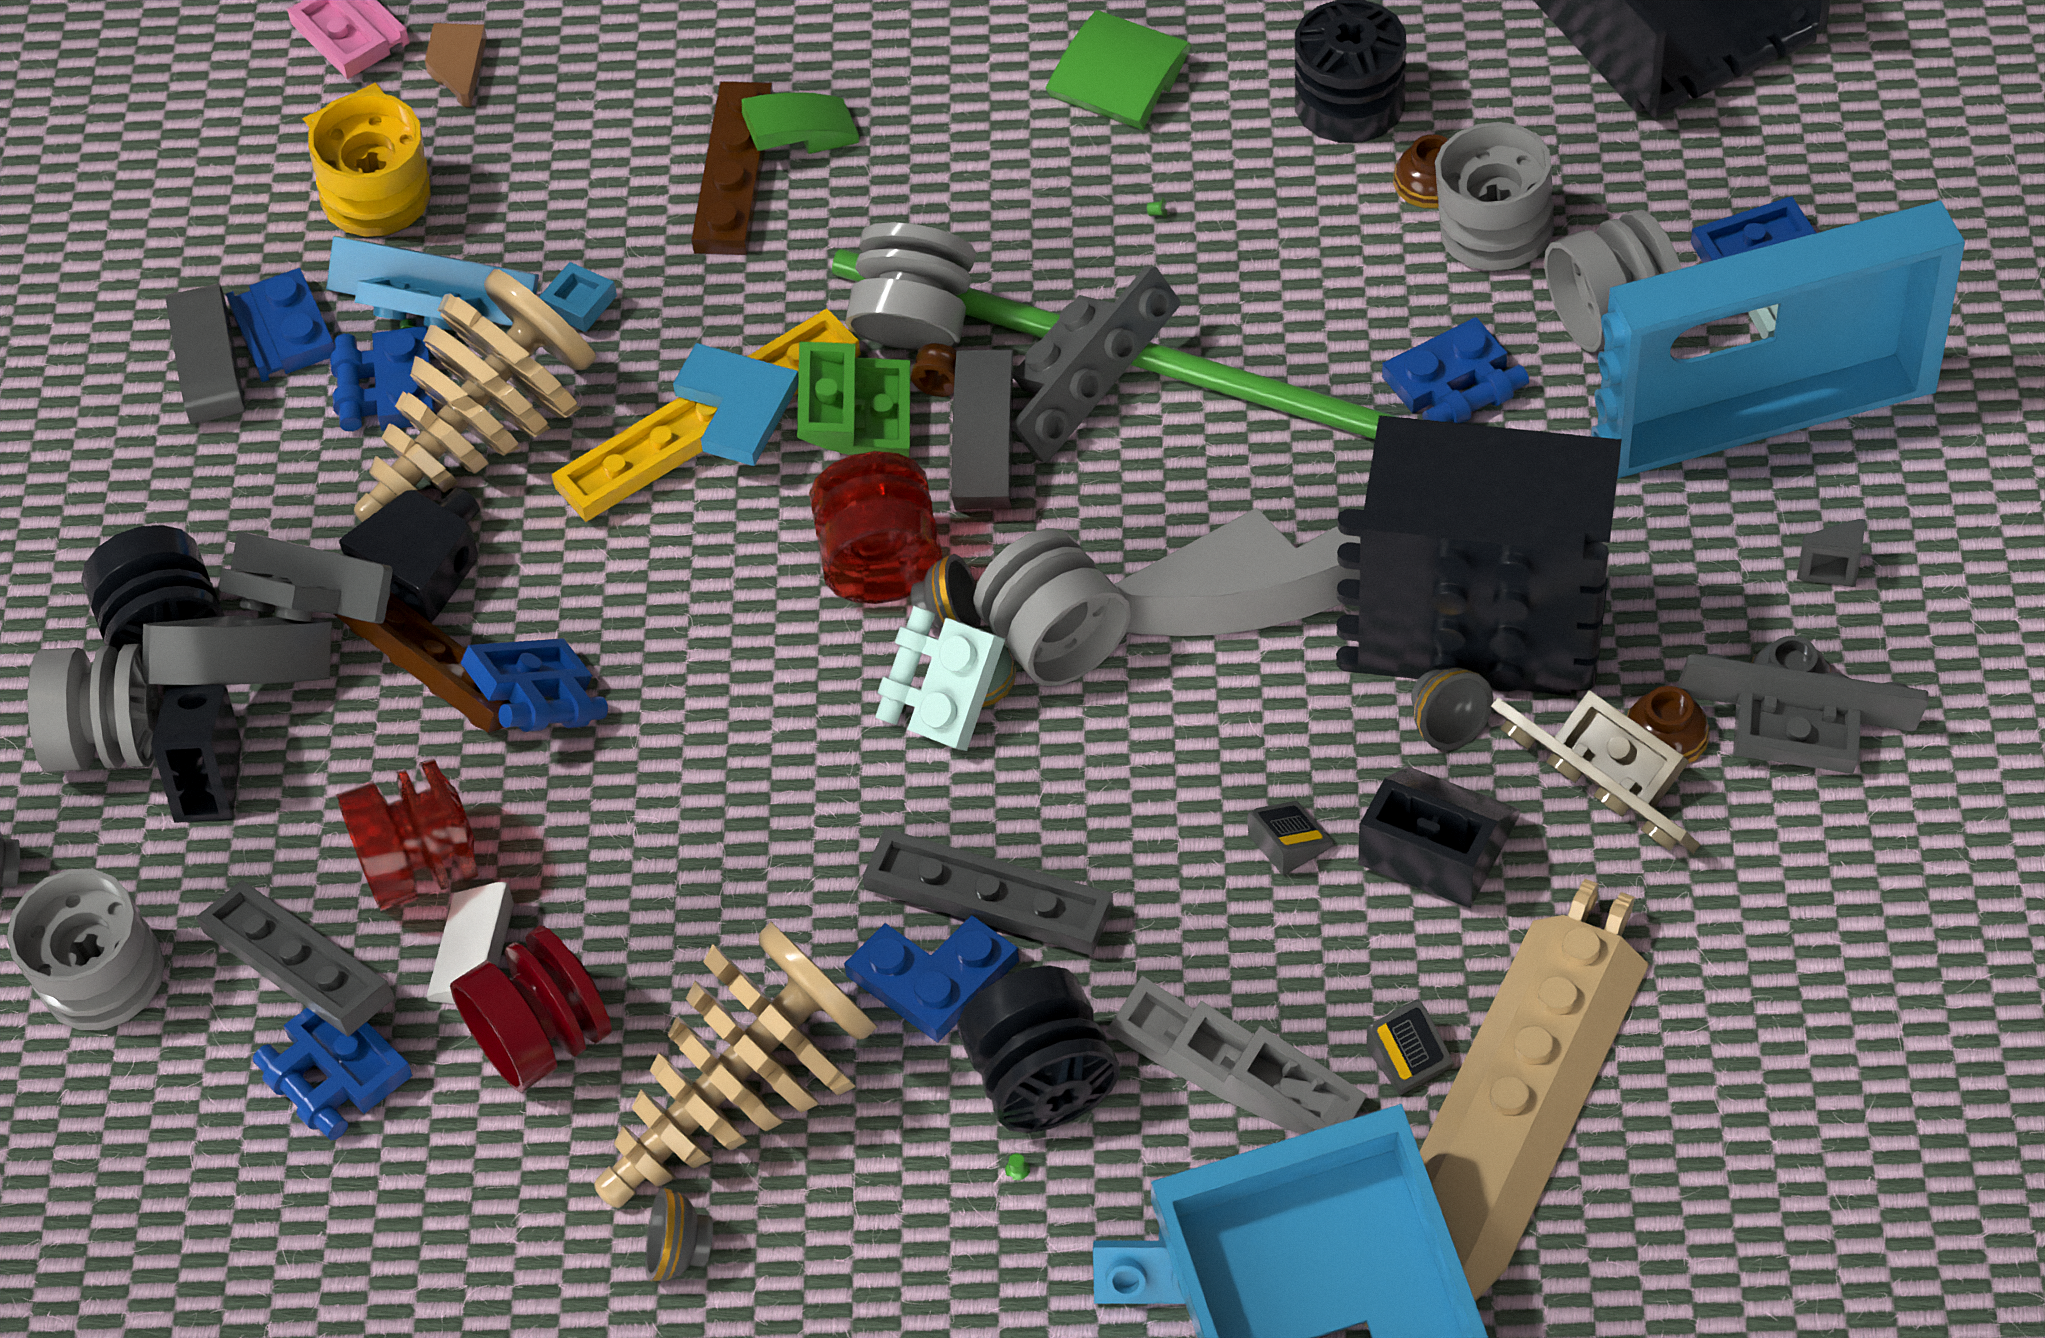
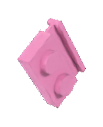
[287,0,410,80]

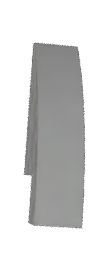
[1114,508,1360,636]

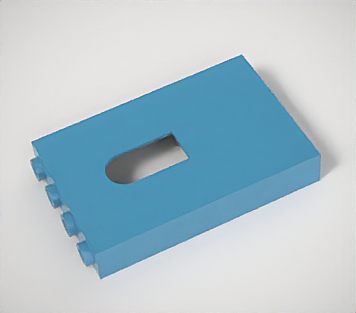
[1591,200,1965,479]
[1151,1104,1488,1338]

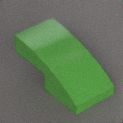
[742,92,859,154]

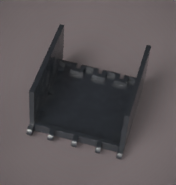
[1533,0,1831,118]
[1336,415,1622,696]

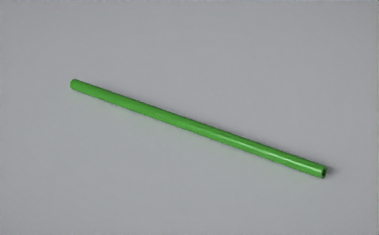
[832,249,1397,439]

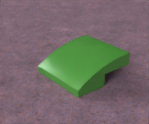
[1045,10,1192,130]
[797,341,910,462]

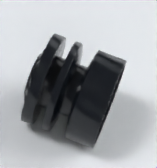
[1295,0,1407,143]
[81,525,225,653]
[957,965,1120,1133]

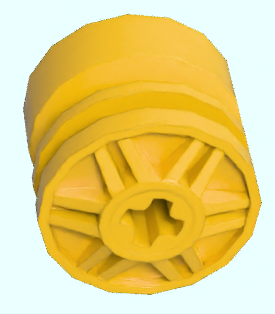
[308,92,431,237]

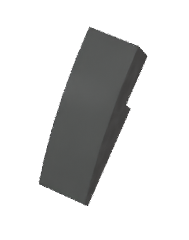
[951,350,1013,510]
[142,615,332,685]

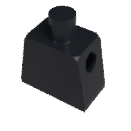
[339,487,480,623]
[151,684,241,823]

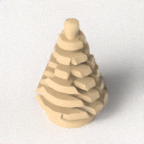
[354,269,597,522]
[594,922,878,1208]

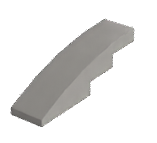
[1106,976,1367,1135]

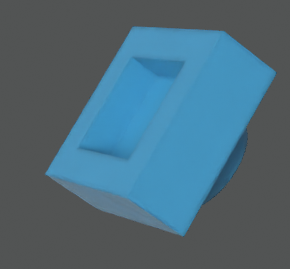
[539,262,617,332]

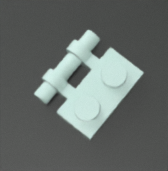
[875,606,1005,751]

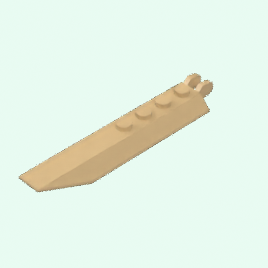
[1364,879,1649,1328]

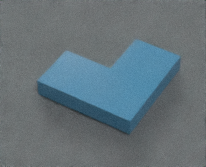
[673,343,798,466]

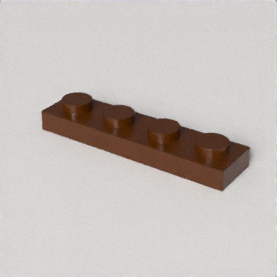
[691,81,774,255]
[334,592,511,733]

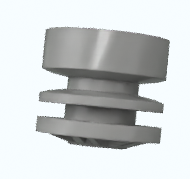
[1435,122,1555,271]
[1544,210,1682,352]
[845,222,976,351]
[973,528,1131,686]
[28,644,160,772]
[7,869,165,1030]

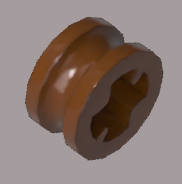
[910,343,957,397]

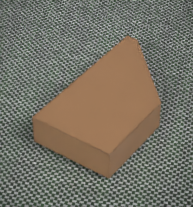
[425,23,487,107]

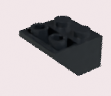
[1358,766,1520,908]

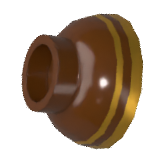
[1393,134,1449,209]
[1627,686,1710,764]

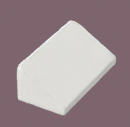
[426,882,514,1004]

